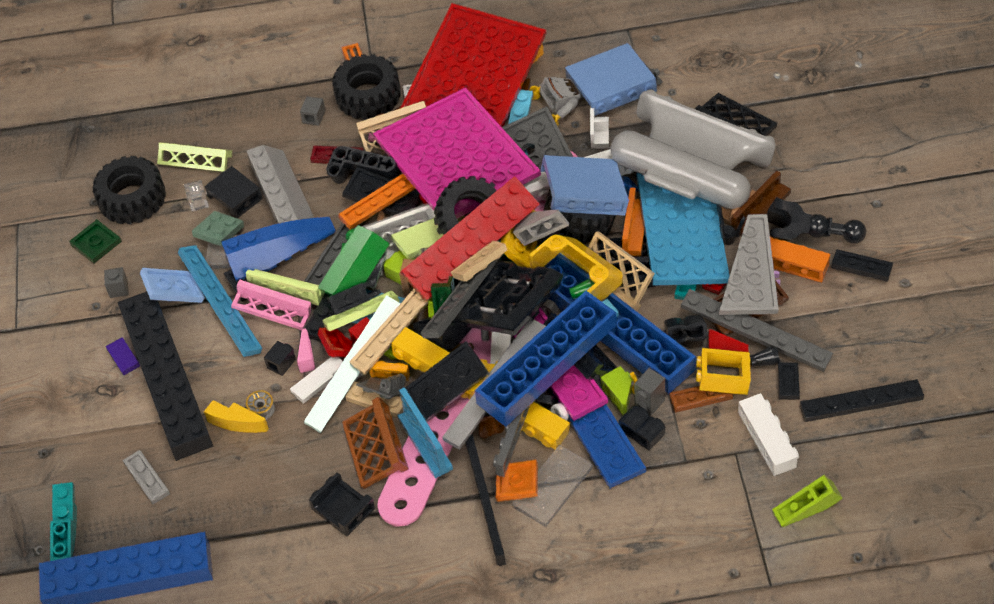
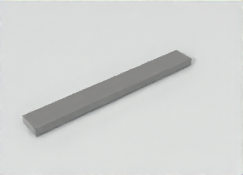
[442,320,546,450]

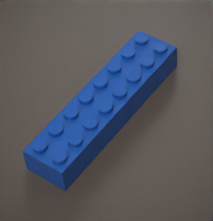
[475,291,616,427]
[39,532,213,604]

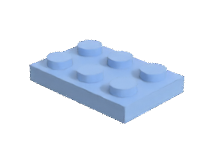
[140,268,205,303]

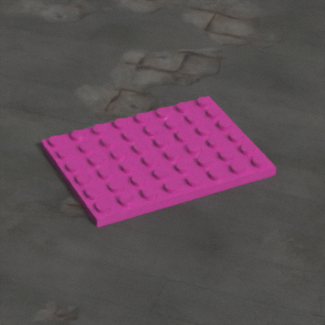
[373,88,541,219]

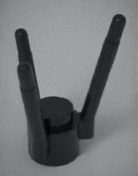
[717,204,746,245]

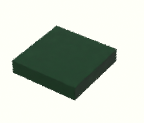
[69,219,122,264]

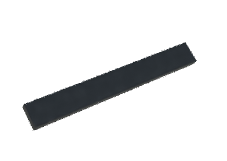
[465,434,506,566]

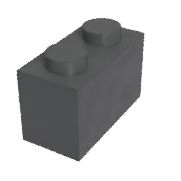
[634,368,665,416]

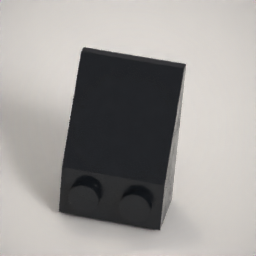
[413,317,472,351]

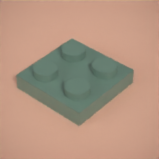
[192,211,244,247]

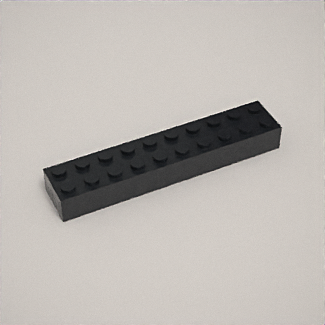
[117,291,214,461]

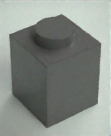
[300,96,326,126]
[104,267,129,298]

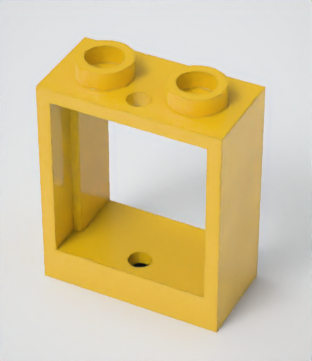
[696,348,751,395]

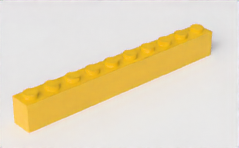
[391,327,570,450]

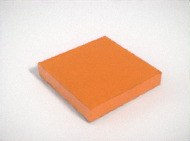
[496,460,538,502]

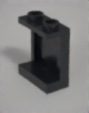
[204,166,263,219]
[309,472,375,537]

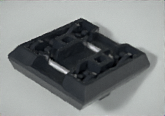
[453,260,563,336]

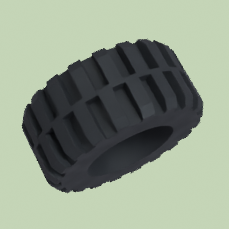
[332,54,401,120]
[92,156,166,224]
[434,176,497,235]
[543,189,616,244]

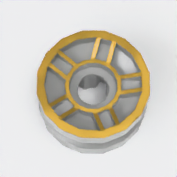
[246,390,275,420]

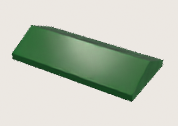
[318,225,390,296]

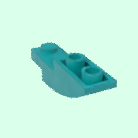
[50,482,77,561]

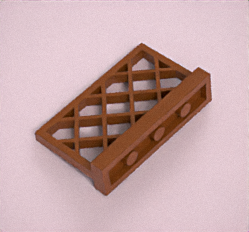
[342,397,409,489]

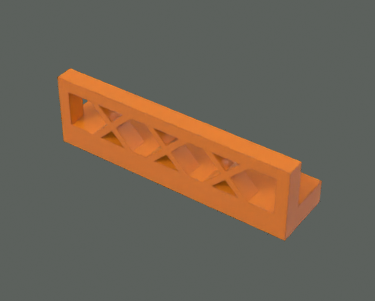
[622,188,645,257]

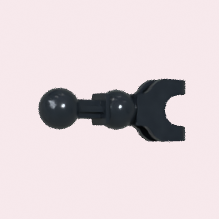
[769,200,867,244]

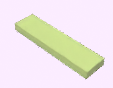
[322,291,399,331]

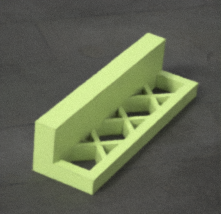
[157,143,232,172]
[246,269,324,306]

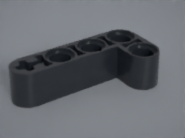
[326,146,401,184]

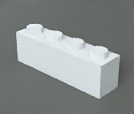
[738,393,799,476]

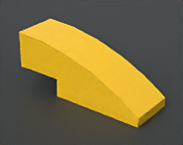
[204,400,269,433]

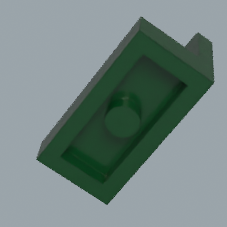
[431,276,455,315]

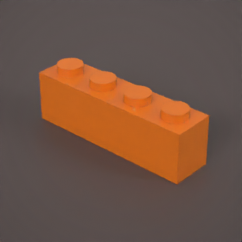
[770,237,830,283]

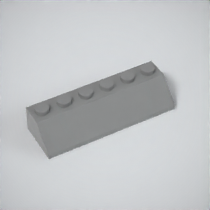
[247,145,314,224]

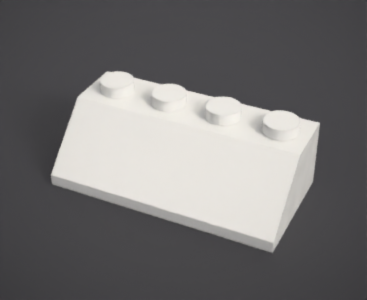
[362,204,435,260]

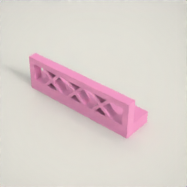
[231,280,311,330]

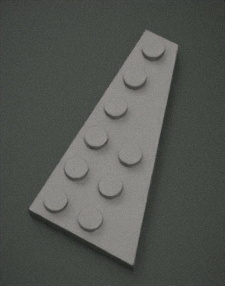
[719,214,779,315]

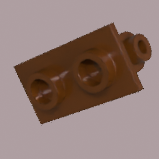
[478,416,505,439]

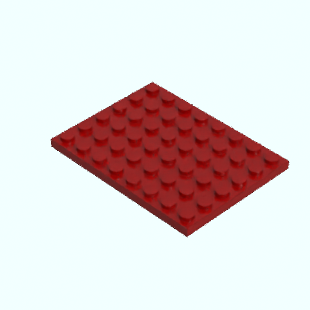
[400,3,547,127]

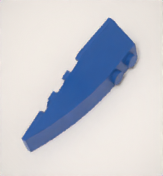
[221,217,336,281]

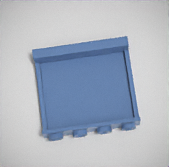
[565,43,657,116]
[540,155,629,215]

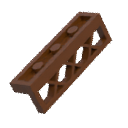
[731,171,791,236]

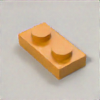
[369,360,410,381]

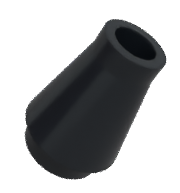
[750,346,780,367]

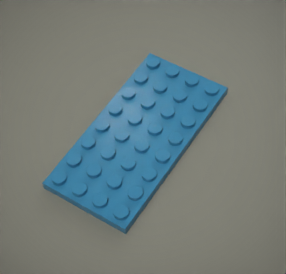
[636,173,730,285]

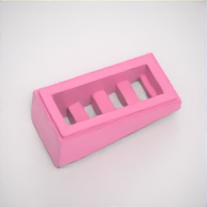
[297,328,315,373]

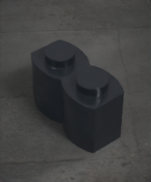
[664,315,708,343]
[618,405,666,450]

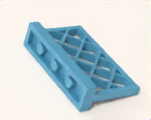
[398,387,453,478]

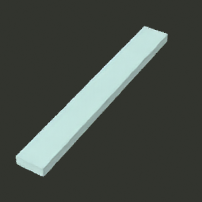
[304,295,400,433]

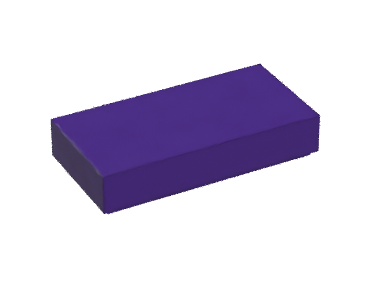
[105,337,140,376]

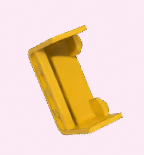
[529,235,623,302]

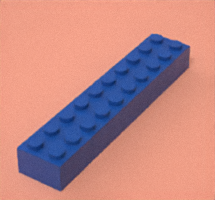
[544,253,696,394]

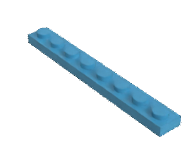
[178,245,262,357]

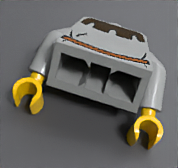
[529,77,584,126]

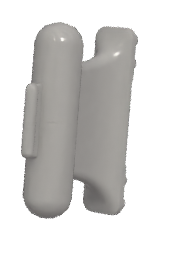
[611,89,776,209]

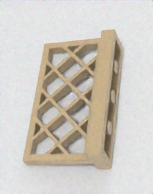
[356,101,426,164]
[576,232,655,312]

